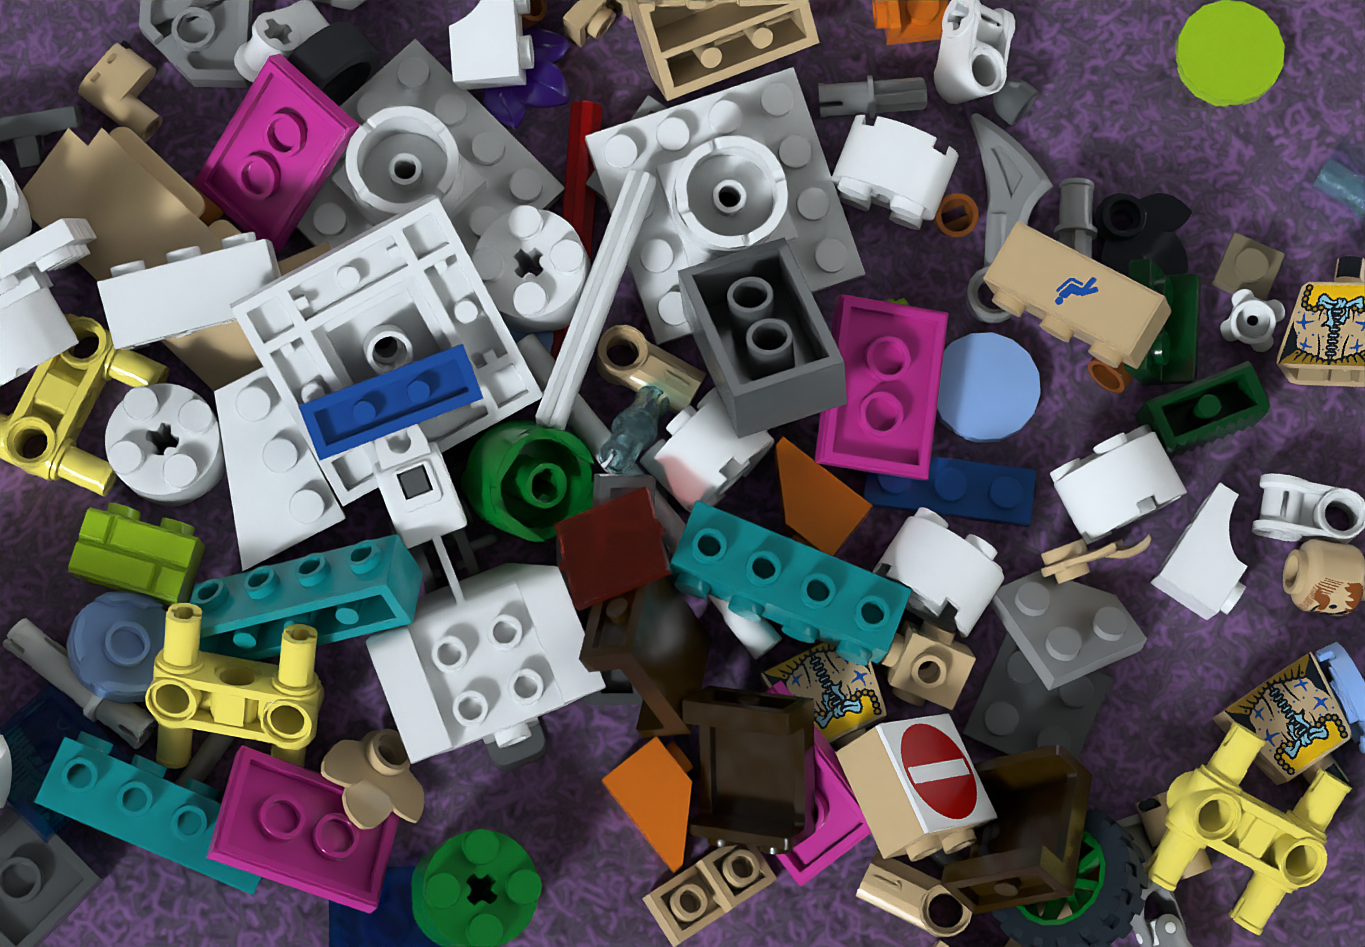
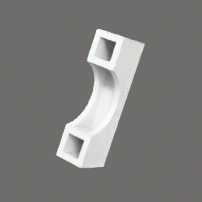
[449,0,534,90]

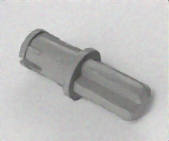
[818,75,927,119]
[1053,177,1098,258]

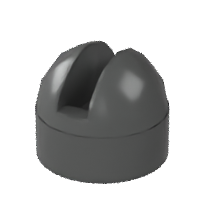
[992,78,1040,126]

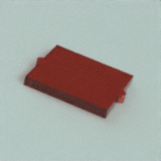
[554,486,672,611]

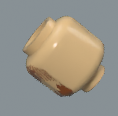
[1283,538,1365,617]

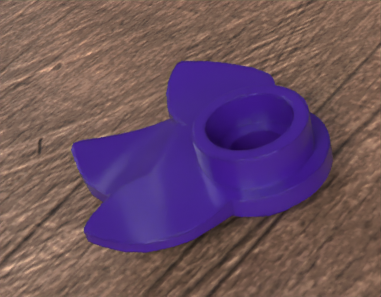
[484,29,570,130]

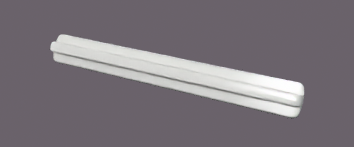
[535,169,656,430]

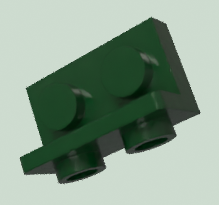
[1124,259,1201,385]

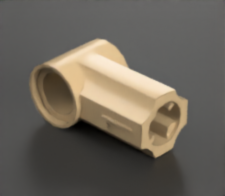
[595,325,706,415]
[855,850,972,938]

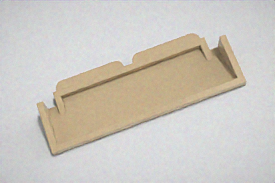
[22,127,285,391]

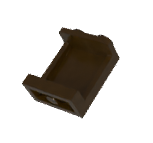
[579,557,712,738]
[682,685,815,855]
[941,745,1092,914]

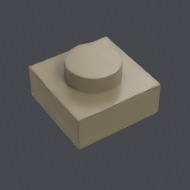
[1210,232,1285,301]

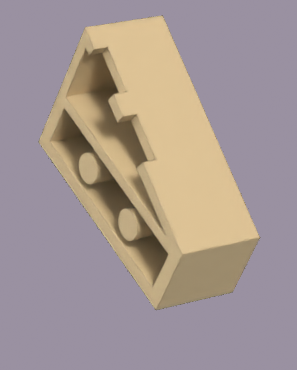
[627,0,820,101]

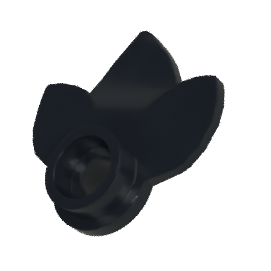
[1094,192,1192,278]

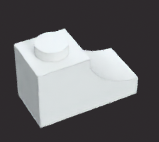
[1150,483,1248,620]

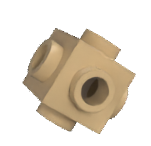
[880,619,976,710]

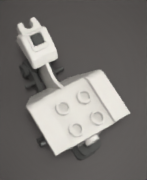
[366,424,606,771]

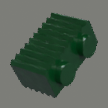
[1135,361,1271,460]

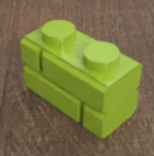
[68,502,206,605]

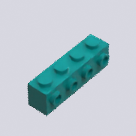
[666,500,912,665]
[189,534,423,661]
[34,731,261,895]

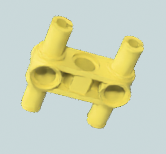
[0,313,170,497]
[145,603,325,769]
[1143,721,1352,935]

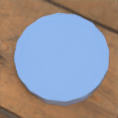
[936,332,1041,443]
[66,591,166,704]
[1314,642,1365,754]

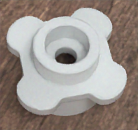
[1220,289,1285,352]

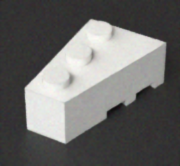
[97,232,281,350]
[214,367,346,571]

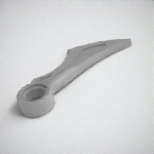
[965,113,1053,325]

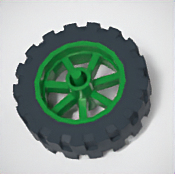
[992,805,1148,947]

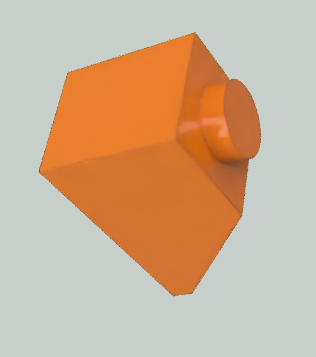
[774,437,872,557]
[602,736,694,874]

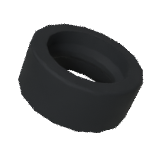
[287,22,381,107]

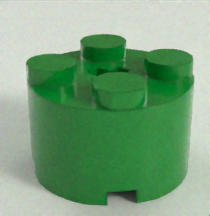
[460,419,594,542]
[411,829,542,947]

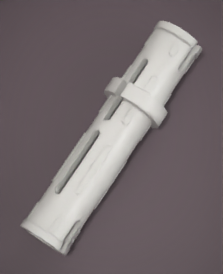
[3,618,158,749]

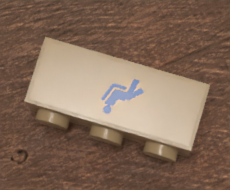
[983,221,1172,369]

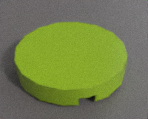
[1175,0,1285,107]

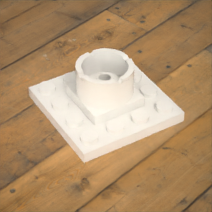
[296,39,565,259]
[585,67,865,346]
[229,194,543,506]
[0,218,97,386]

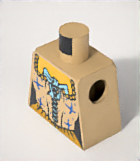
[1276,256,1365,387]
[759,642,887,750]
[1212,652,1353,785]

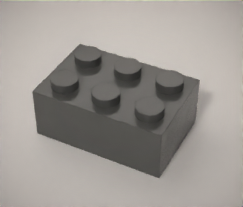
[678,237,847,439]

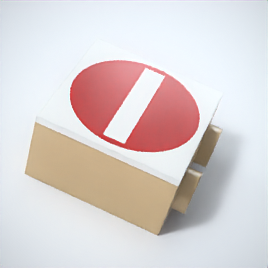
[835,713,998,861]

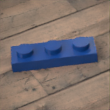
[298,344,483,461]
[863,456,1036,528]

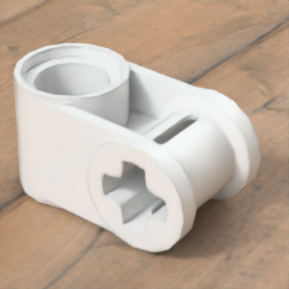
[234,0,329,83]
[934,0,1015,104]
[1252,474,1365,544]

